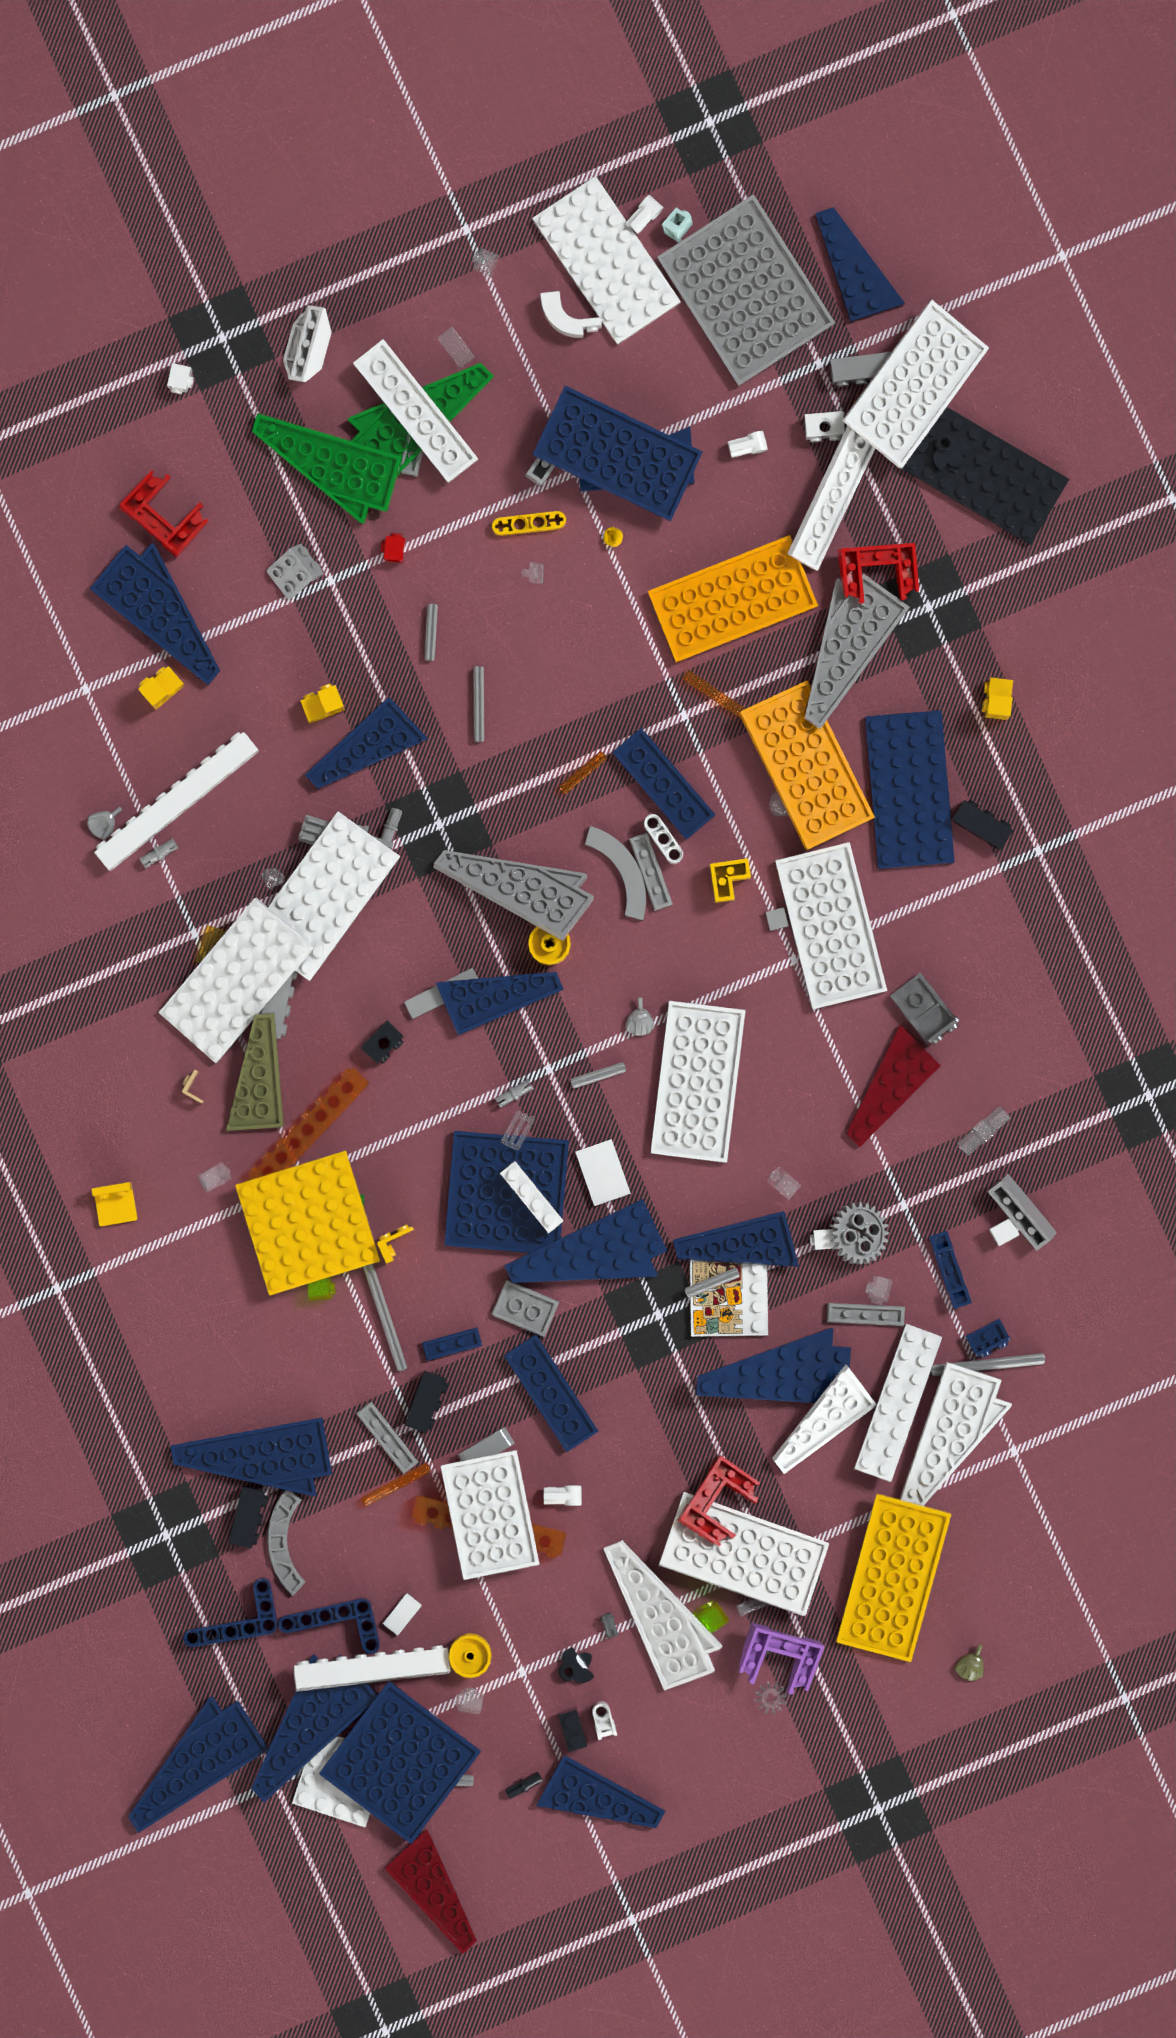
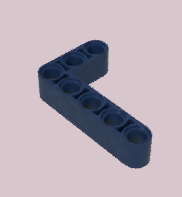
[183,1577,278,1647]
[278,1597,380,1654]

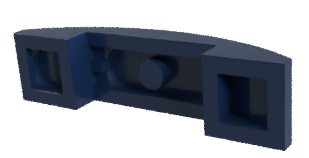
[929,1231,972,1309]

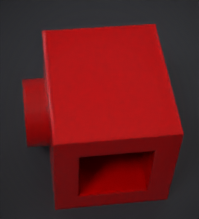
[381,533,406,563]

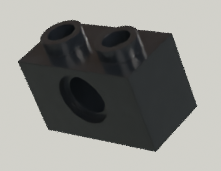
[361,1020,404,1064]

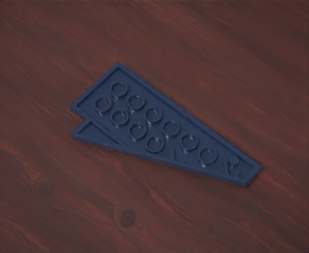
[504,1199,667,1283]
[251,1654,378,1803]
[128,1695,269,1833]

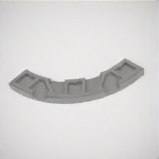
[585,826,646,921]
[268,1490,306,1596]

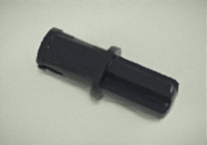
[505,1771,543,1799]

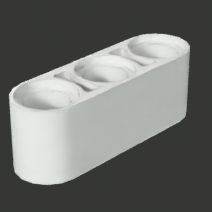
[644,814,683,864]

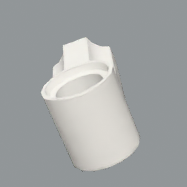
[626,195,664,235]
[728,431,768,458]
[544,1485,582,1506]

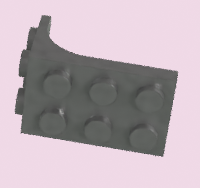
[890,972,960,1045]

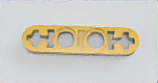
[492,511,566,536]

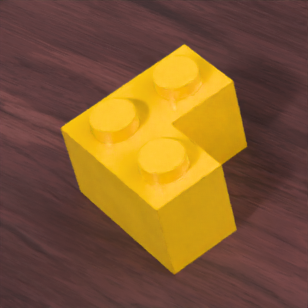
[138,666,185,710]
[982,677,1013,720]
[300,684,345,724]
[709,858,751,903]

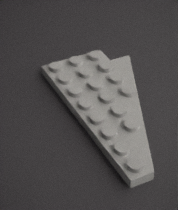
[804,574,910,729]
[433,850,594,941]

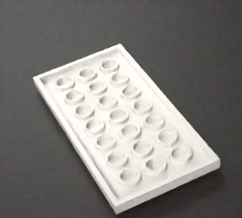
[532,176,681,345]
[842,300,989,468]
[268,812,400,981]
[775,842,887,1010]
[159,897,314,1063]
[651,1001,745,1163]
[659,1492,829,1617]

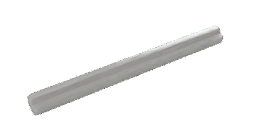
[363,1264,407,1371]
[931,1353,1045,1376]

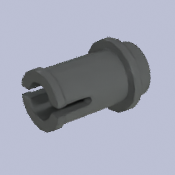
[600,1613,619,1638]

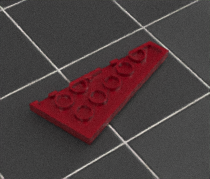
[846,1025,941,1147]
[384,1829,477,1954]

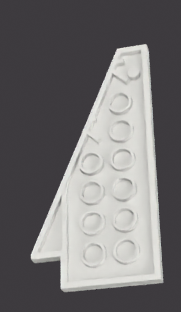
[900,1362,1012,1506]

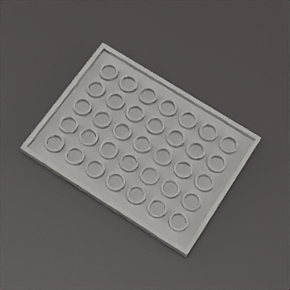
[657,194,836,386]

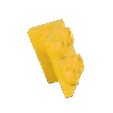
[92,1182,138,1226]
[377,1224,414,1264]

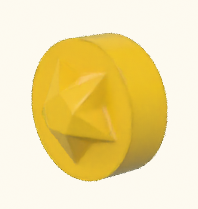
[603,527,623,547]

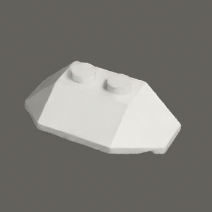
[283,305,331,382]

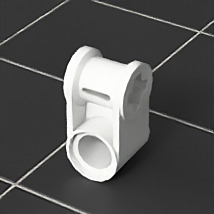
[592,1701,617,1740]

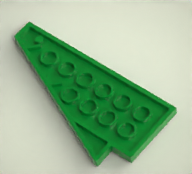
[347,363,494,475]
[252,413,403,524]

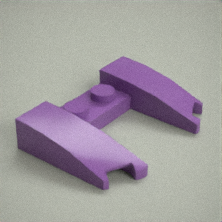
[738,1622,825,1694]

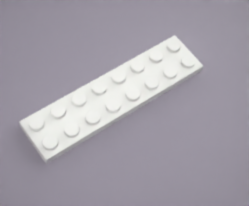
[353,340,478,483]
[788,426,875,571]
[854,1324,942,1482]

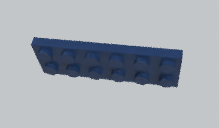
[612,728,716,840]
[504,1335,599,1452]

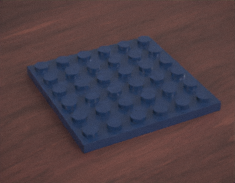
[444,1131,569,1253]
[319,1681,482,1844]

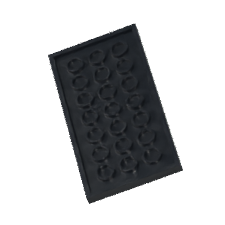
[900,407,1070,545]

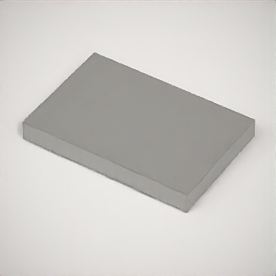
[492,1280,559,1337]

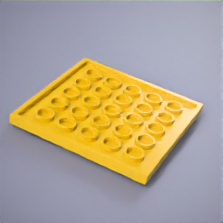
[235,1151,380,1296]

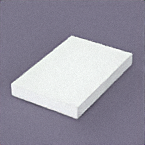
[576,1139,631,1206]

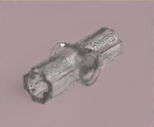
[957,1106,1011,1156]

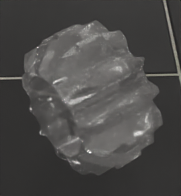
[754,1681,787,1714]

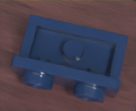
[965,1318,1011,1358]

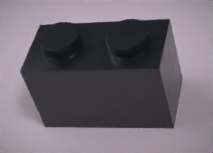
[558,1707,588,1752]

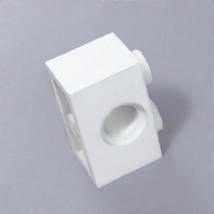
[804,411,845,443]

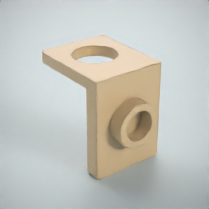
[182,1070,204,1104]

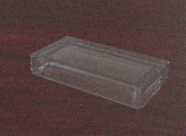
[437,326,475,369]

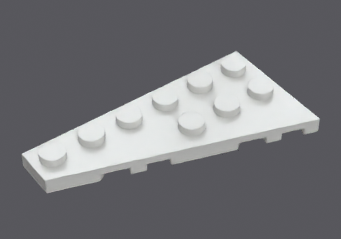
[772,1365,877,1474]

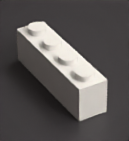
[500,1161,563,1233]

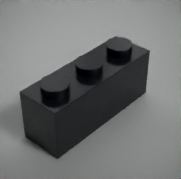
[951,799,1013,851]
[405,1370,449,1433]
[229,1486,268,1548]

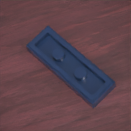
[422,1327,482,1361]

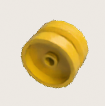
[528,927,571,966]
[449,1633,491,1678]

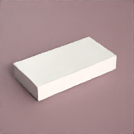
[383,1593,422,1635]

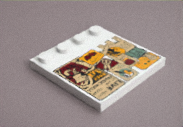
[690,1260,768,1336]

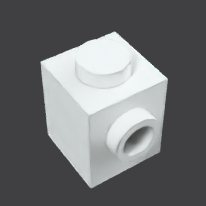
[167,363,194,394]

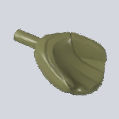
[955,1644,984,1681]

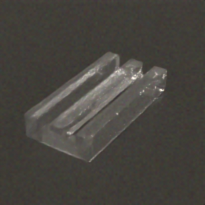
[501,1110,535,1151]

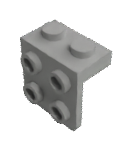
[267,544,324,599]

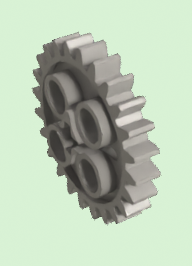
[829,1202,889,1265]

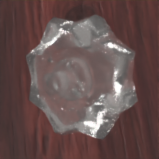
[262,868,285,889]

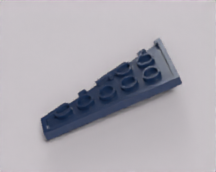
[536,1754,666,1828]

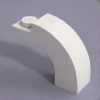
[541,291,602,338]

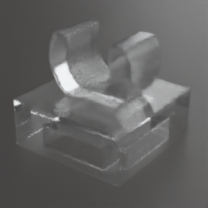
[522,562,543,584]

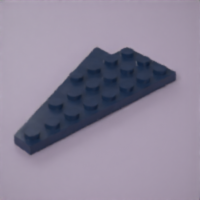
[90,543,220,686]
[695,1328,851,1403]
[170,1417,333,1496]

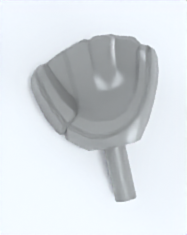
[87,807,122,840]
[625,997,654,1036]

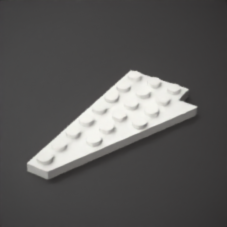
[603,1540,722,1690]

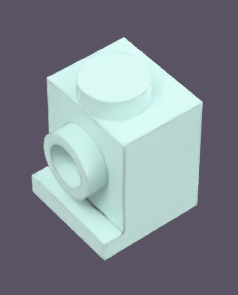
[662,208,693,243]

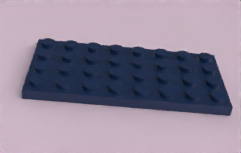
[532,385,703,521]
[865,710,955,869]

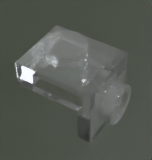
[197,1162,231,1193]
[767,1167,801,1200]

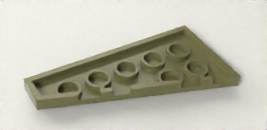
[226,1012,284,1131]

